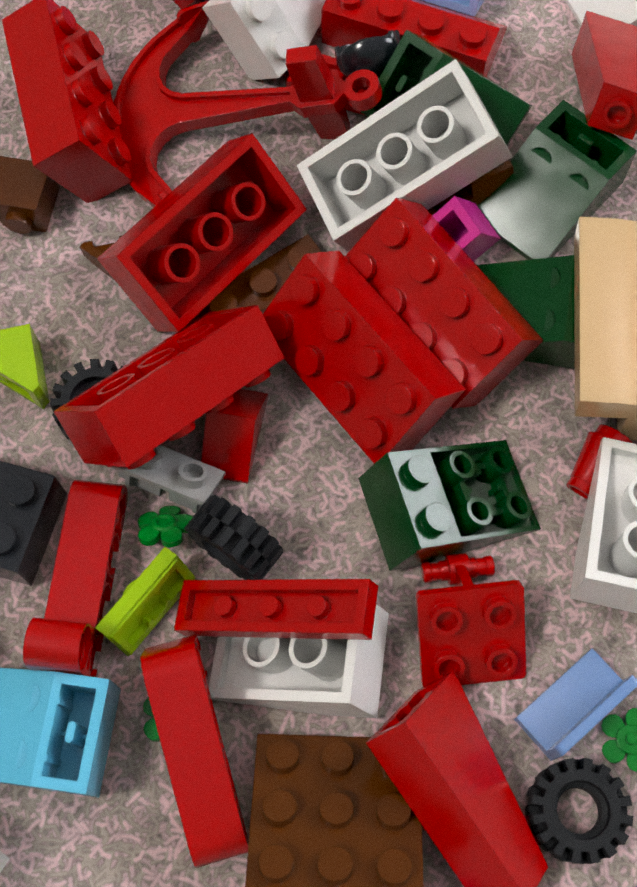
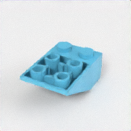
[0,668,121,798]

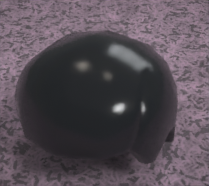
[335,30,401,79]

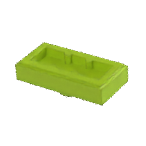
[95,547,196,657]

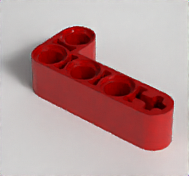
[23,480,128,677]
[140,634,249,868]

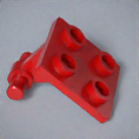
[416,553,526,687]

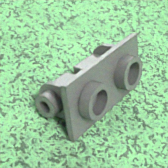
[112,445,225,514]

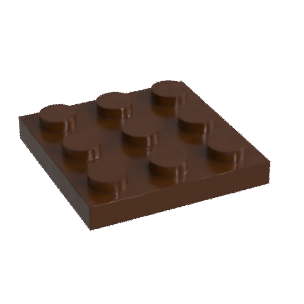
[245,733,424,887]

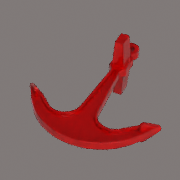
[113,0,383,207]

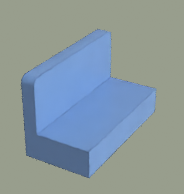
[514,648,637,761]

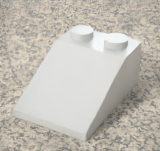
[202,0,326,80]
[570,437,637,613]
[209,604,389,718]

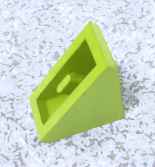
[0,324,49,409]

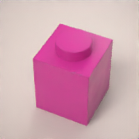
[432,196,501,262]

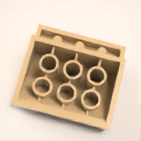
[574,217,637,440]

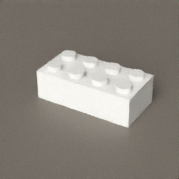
[297,59,513,252]

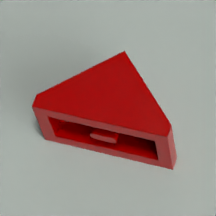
[201,389,269,484]

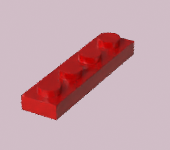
[174,579,378,640]

